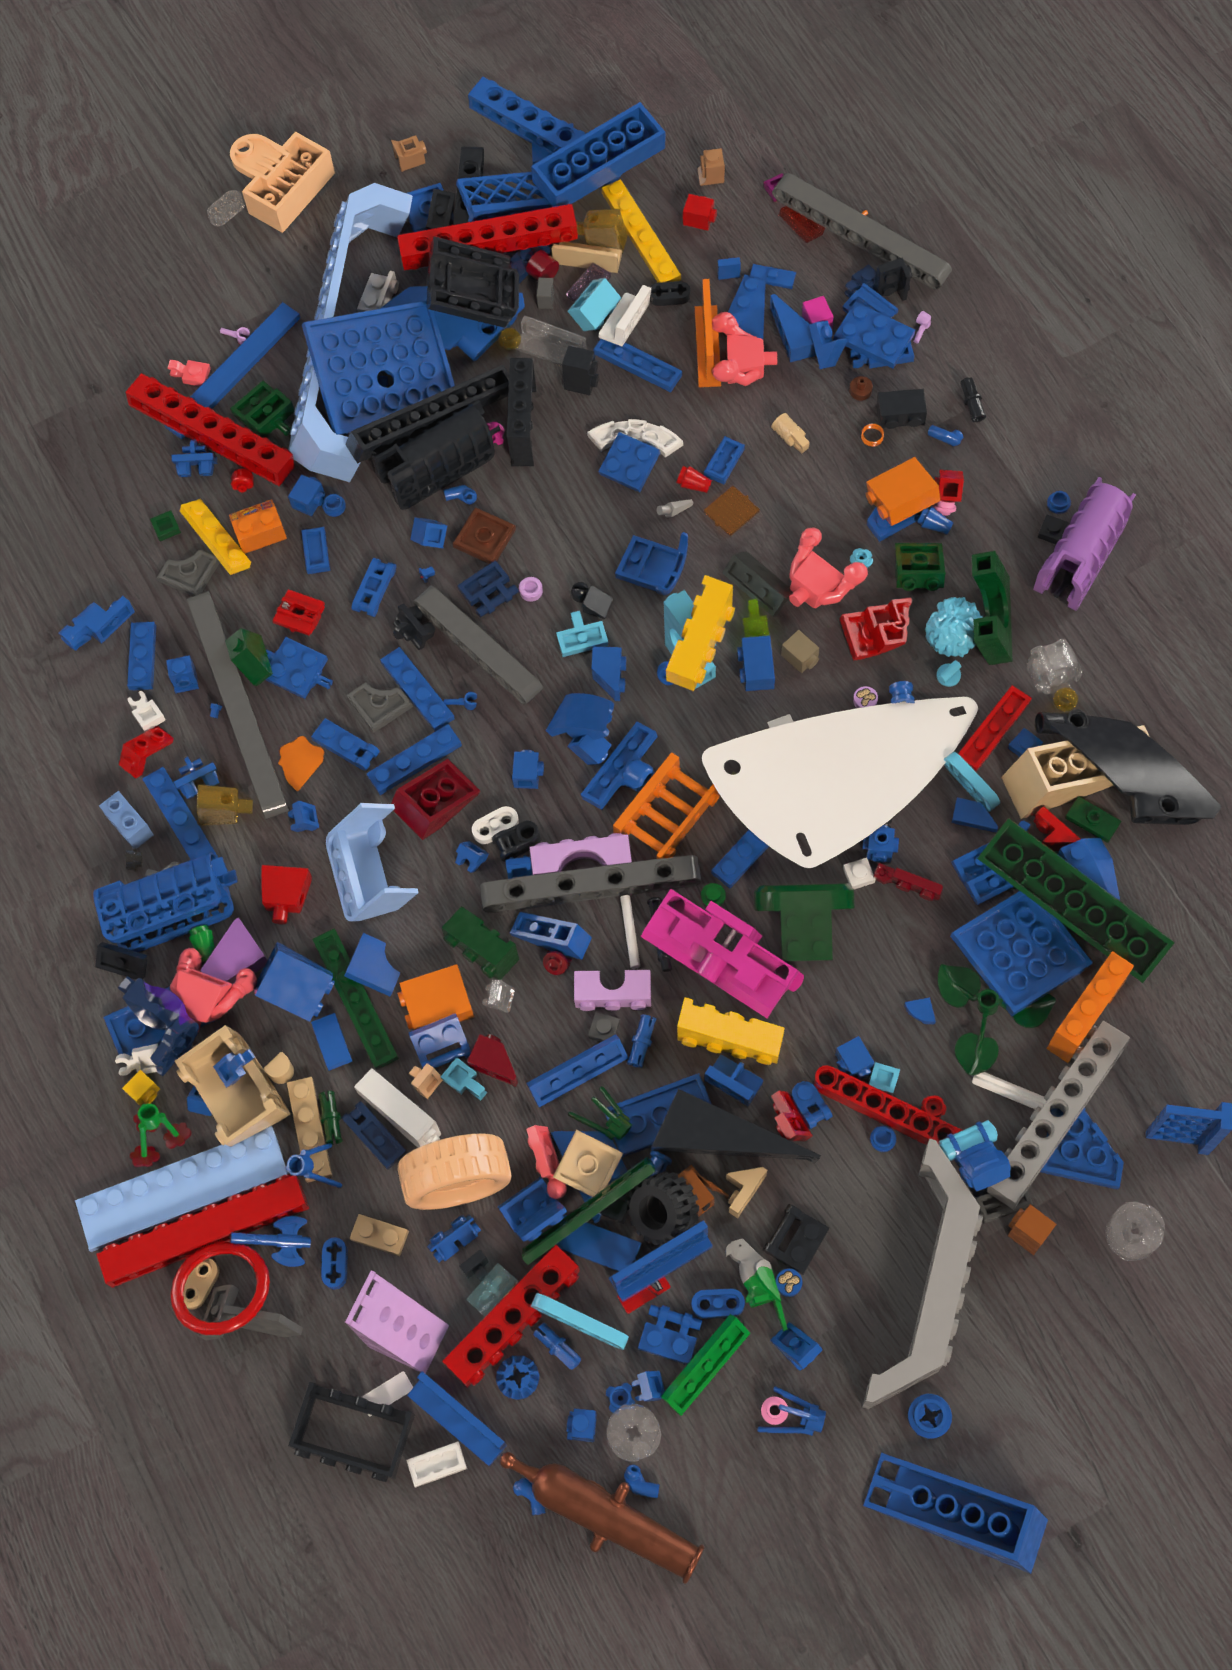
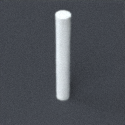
[620,895,640,969]

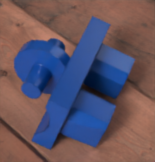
[172,439,217,477]
[174,756,220,800]

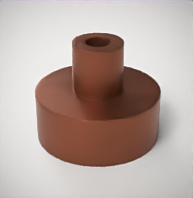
[849,376,873,401]

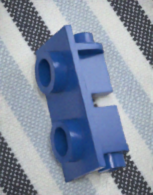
[427,1214,481,1262]

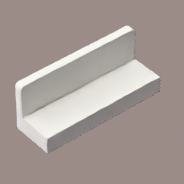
[598,285,651,346]

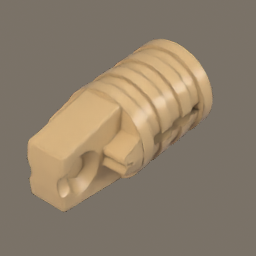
[771,413,809,453]

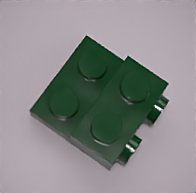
[894,543,946,591]

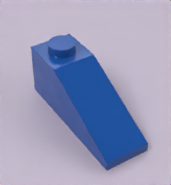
[770,294,816,362]
[510,912,592,960]

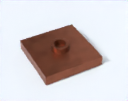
[453,507,516,564]

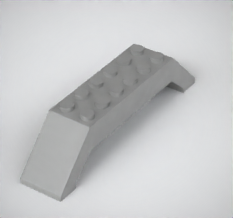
[862,1139,983,1409]

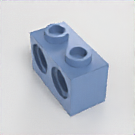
[99,791,154,850]

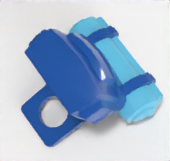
[939,1120,1011,1191]

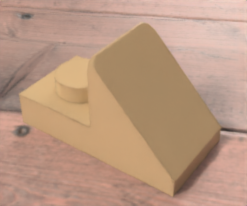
[726,1167,767,1218]

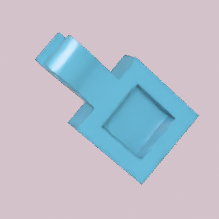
[441,1058,487,1101]

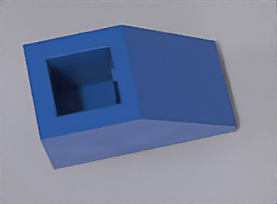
[592,647,626,701]

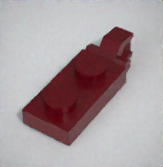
[873,863,943,901]

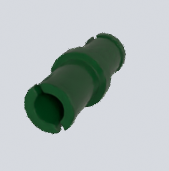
[318,1091,343,1145]

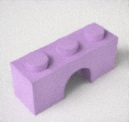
[574,970,651,1011]

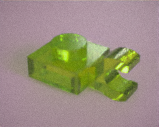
[743,599,769,638]

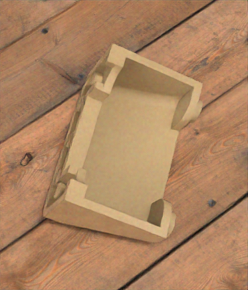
[175,1025,290,1147]

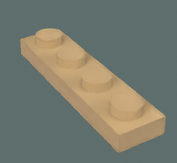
[287,1077,333,1183]

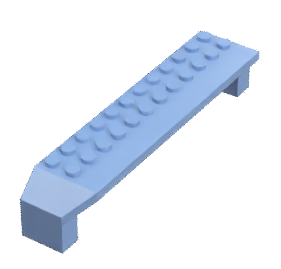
[288,183,413,482]

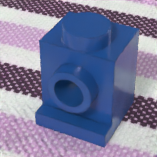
[166,655,199,693]
[567,1409,597,1442]

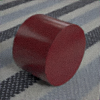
[526,250,559,281]

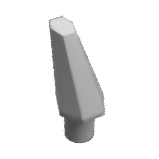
[657,499,693,518]

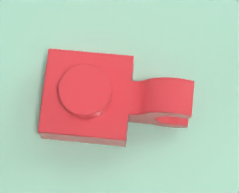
[168,360,211,387]

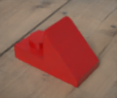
[1033,806,1080,851]

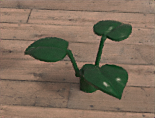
[938,964,1056,1076]

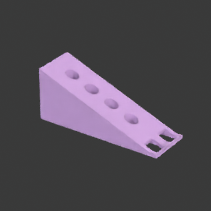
[345,1270,449,1374]

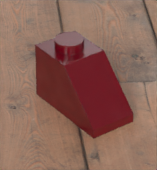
[467,1034,518,1087]

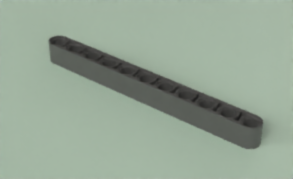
[187,591,289,820]

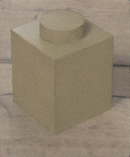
[781,630,819,673]

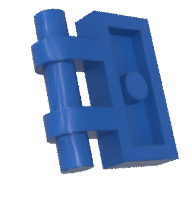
[638,1304,703,1365]

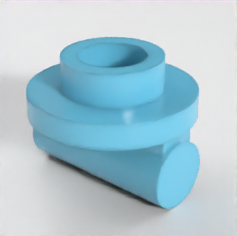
[937,660,961,687]

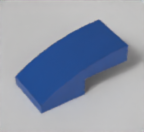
[311,1013,353,1070]

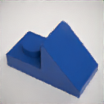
[809,320,848,369]
[770,1322,822,1370]

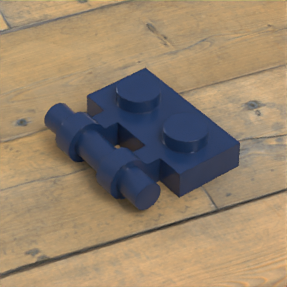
[457,560,519,618]

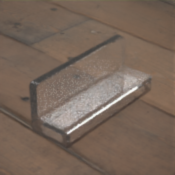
[515,315,587,366]

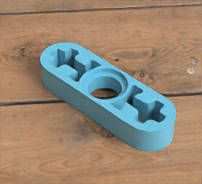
[944,752,1000,812]

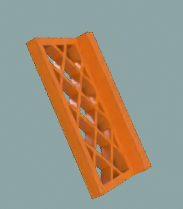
[695,279,721,387]

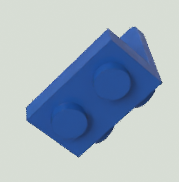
[498,1177,567,1241]

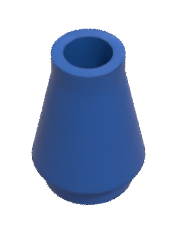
[917,506,953,534]

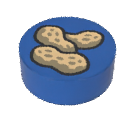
[776,1269,802,1297]

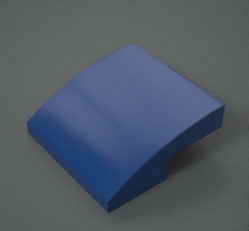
[951,842,1014,905]

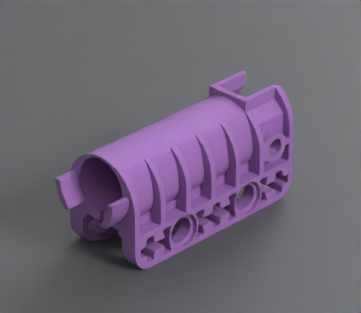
[1033,477,1136,611]

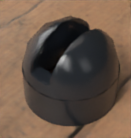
[571,582,589,603]

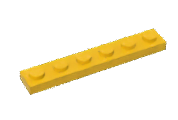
[601,179,681,283]

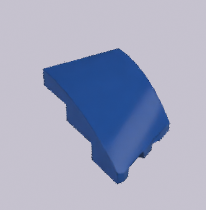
[545,693,614,740]

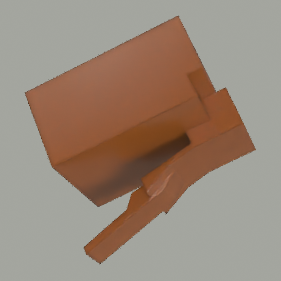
[678,1165,729,1216]

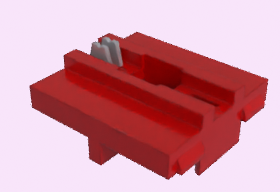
[272,589,325,636]

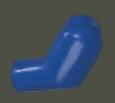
[444,485,477,504]
[624,1465,660,1498]
[513,1478,546,1516]

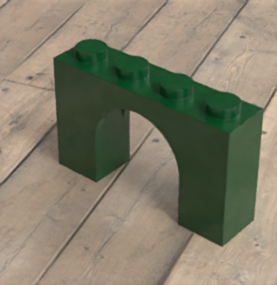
[972,551,1013,665]

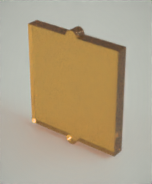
[704,486,760,536]

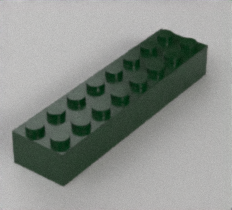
[977,818,1175,983]

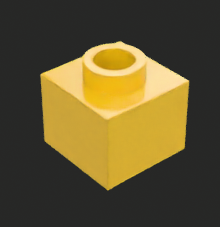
[122,1070,160,1106]

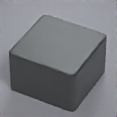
[537,278,554,309]

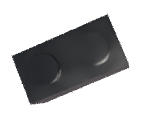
[562,345,599,395]
[876,389,927,429]

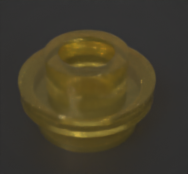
[499,328,521,350]
[1053,688,1078,711]

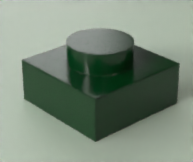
[150,510,181,541]

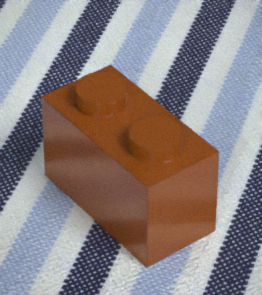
[1008,1204,1057,1255]

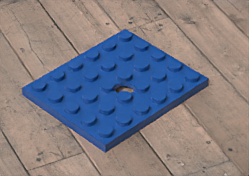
[302,300,455,435]

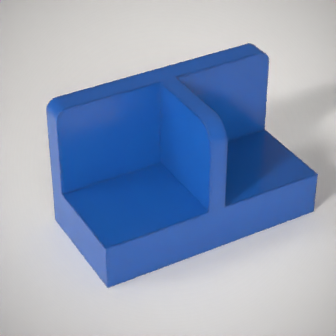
[704,1055,763,1107]

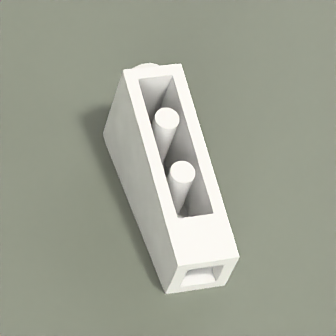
[354,1068,441,1147]

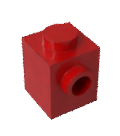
[683,194,717,231]
[934,470,964,502]

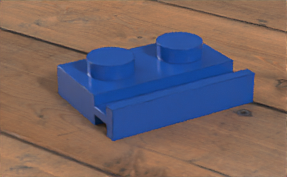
[843,283,898,318]

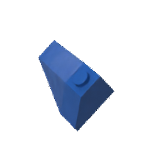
[1058,838,1120,900]

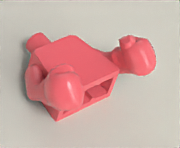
[712,312,777,386]
[789,528,868,608]
[170,948,257,1032]

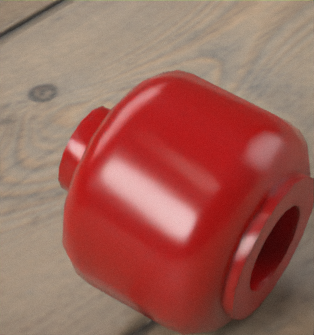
[231,469,254,493]

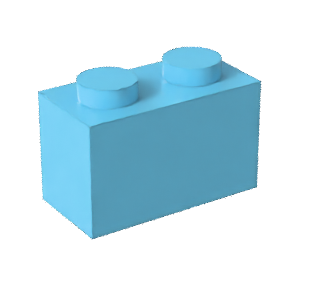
[567,278,621,331]

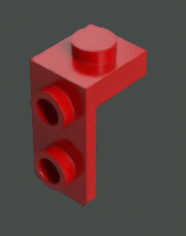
[119,726,174,778]

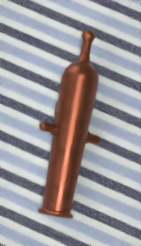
[500,1452,704,1584]

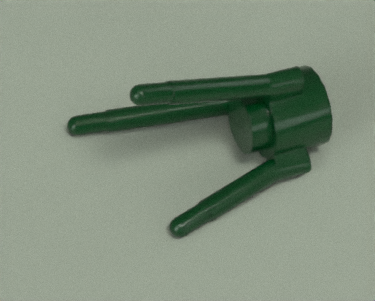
[568,1086,633,1140]

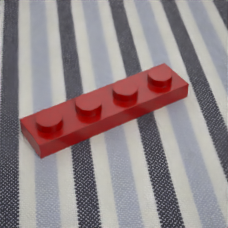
[958,685,1032,772]

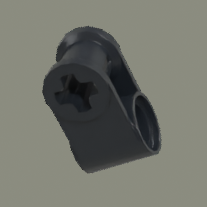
[491,820,541,862]

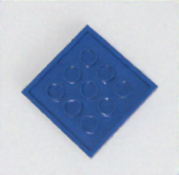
[950,891,1093,1016]

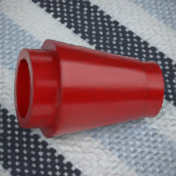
[676,466,712,493]

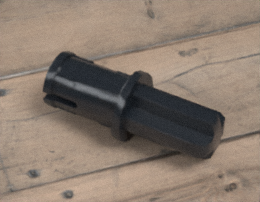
[960,377,986,422]

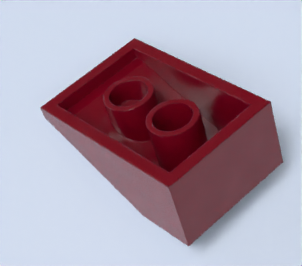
[391,759,480,840]

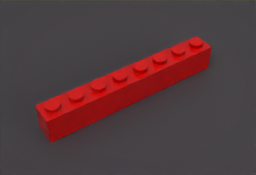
[96,1174,310,1288]

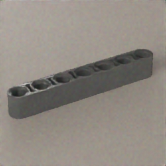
[413,585,543,705]

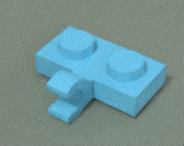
[556,611,608,657]

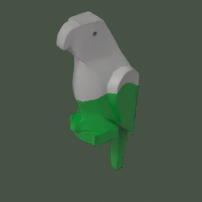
[725,1238,788,1332]

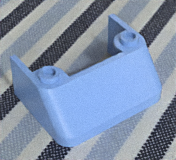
[326,803,418,921]

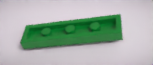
[661,1314,750,1416]

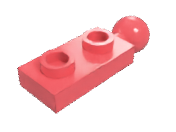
[526,1125,567,1199]

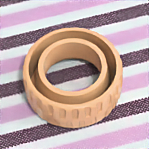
[398,1133,511,1210]

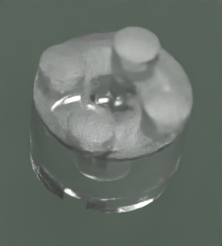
[1026,639,1083,695]
[1105,1202,1165,1261]

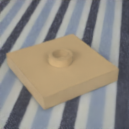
[553,1130,623,1197]

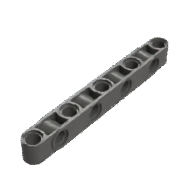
[480,855,702,912]

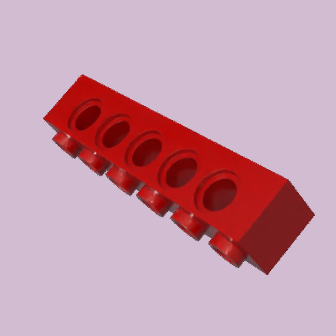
[442,1245,580,1388]

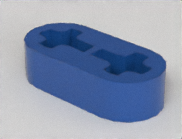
[321,1237,348,1290]

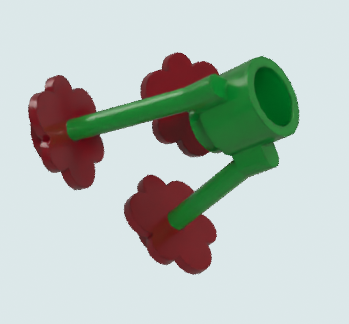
[130,1103,191,1167]

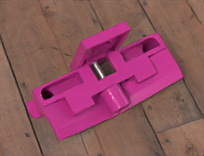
[641,889,804,1019]

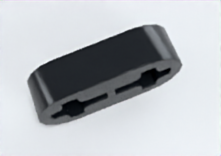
[650,281,691,306]

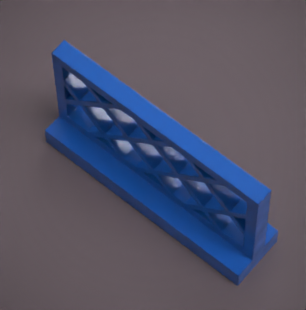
[456,172,552,222]
[1146,1102,1232,1155]
[609,1220,713,1302]

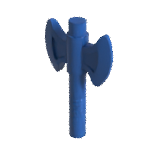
[230,1216,311,1267]

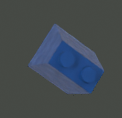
[254,942,335,1022]

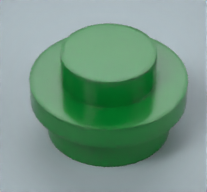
[701,883,726,906]

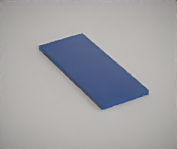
[553,1215,642,1271]

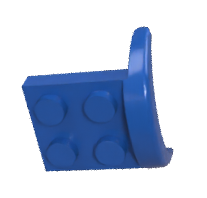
[615,532,688,596]

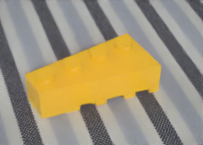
[677,997,785,1065]

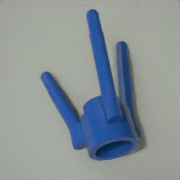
[286,1143,342,1188]
[757,1387,826,1436]

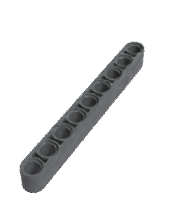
[772,173,952,290]

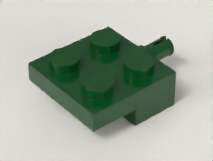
[230,381,295,438]

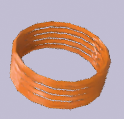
[861,424,884,447]

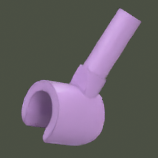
[913,311,931,344]
[220,327,250,344]

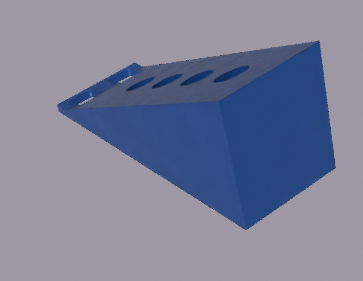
[863,1453,1048,1574]

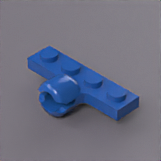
[581,722,658,810]

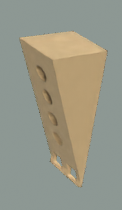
[1001,725,1150,819]

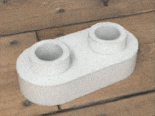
[472,806,519,844]

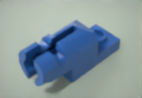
[58,596,135,651]

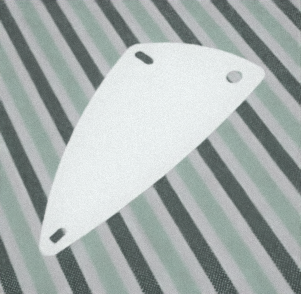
[702,697,978,868]

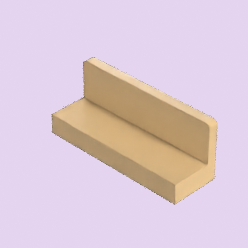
[552,242,622,273]

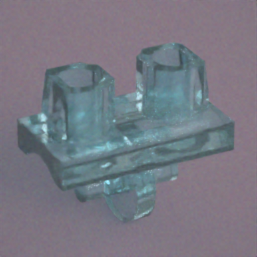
[466,1263,518,1317]

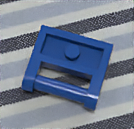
[409,1013,471,1068]

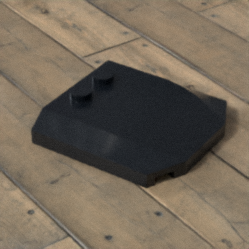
[426,236,519,328]

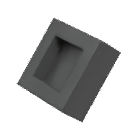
[588,1012,620,1042]

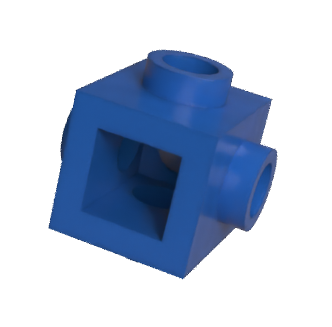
[862,825,899,862]

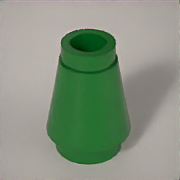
[188,925,215,964]

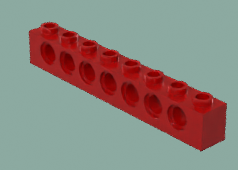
[397,204,578,271]
[126,373,295,487]

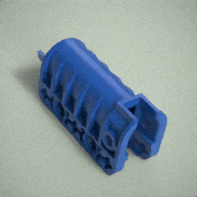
[93,852,238,952]

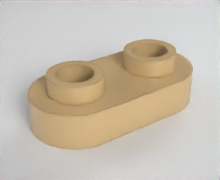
[184,1258,219,1310]

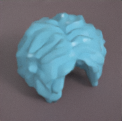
[925,597,983,657]

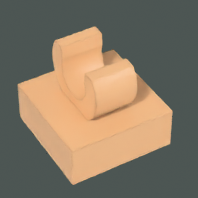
[409,1064,442,1099]

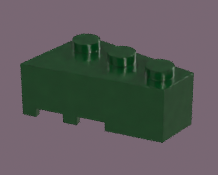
[442,906,519,982]

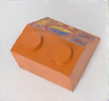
[229,499,287,554]

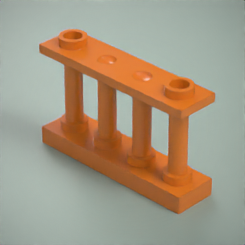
[613,752,720,859]

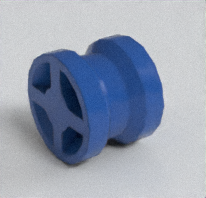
[889,681,915,703]

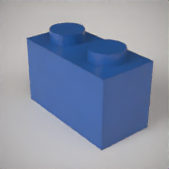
[737,636,775,691]

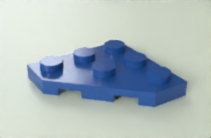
[1040,1108,1124,1190]

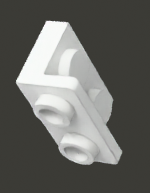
[357,271,399,313]

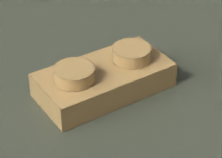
[350,1214,409,1256]

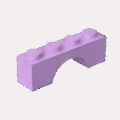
[530,833,632,875]

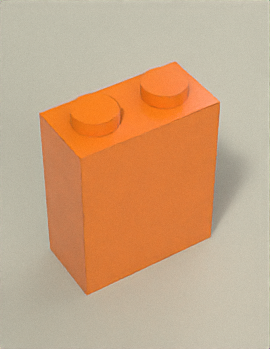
[865,457,940,526]
[397,964,474,1030]

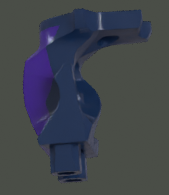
[118,976,199,1077]

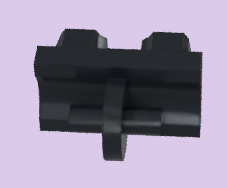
[393,604,435,650]

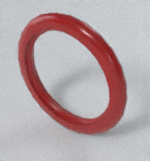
[170,1242,270,1335]

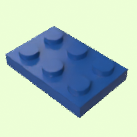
[833,302,915,369]

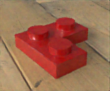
[771,1091,813,1141]

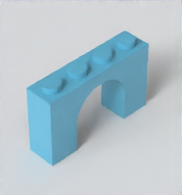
[664,590,716,689]

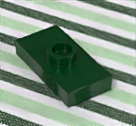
[1065,796,1121,843]

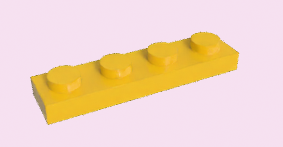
[180,499,251,575]

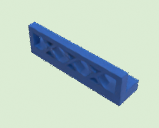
[407,1371,507,1467]

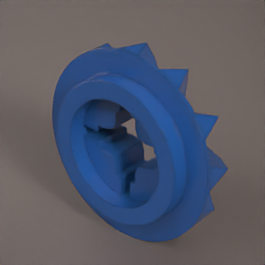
[496,1356,539,1400]
[908,1394,952,1439]

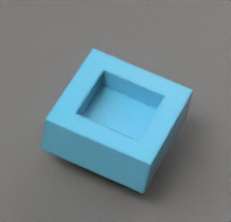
[869,1062,900,1096]

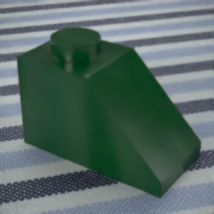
[225,628,273,686]

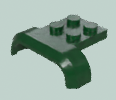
[754,883,855,961]

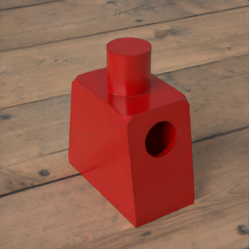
[261,865,312,925]

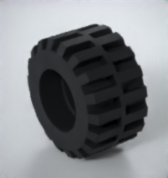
[627,1171,699,1245]

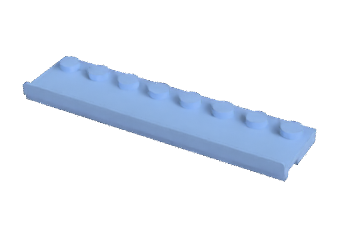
[75,1126,289,1252]

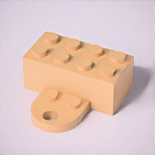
[230,132,335,233]

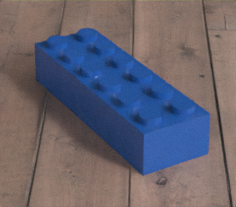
[531,102,665,207]

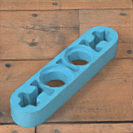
[531,1293,629,1350]

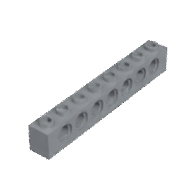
[987,1020,1130,1210]

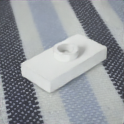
[406,1442,467,1488]

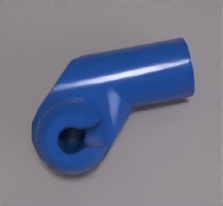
[928,425,963,446]

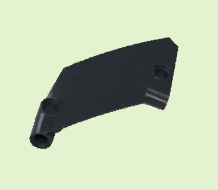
[1035,709,1222,825]

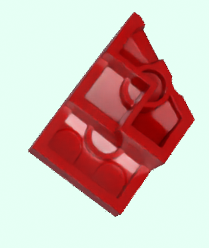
[839,597,912,661]

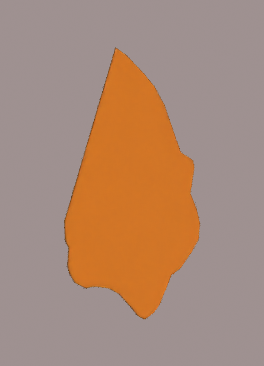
[278,736,324,791]

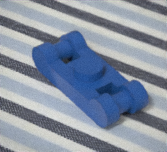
[352,558,396,617]

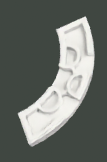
[587,419,683,458]

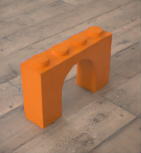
[1047,951,1134,1063]

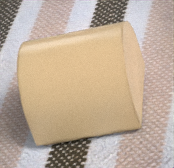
[263,1052,294,1084]

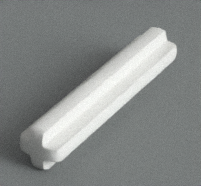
[972,1072,1047,1109]

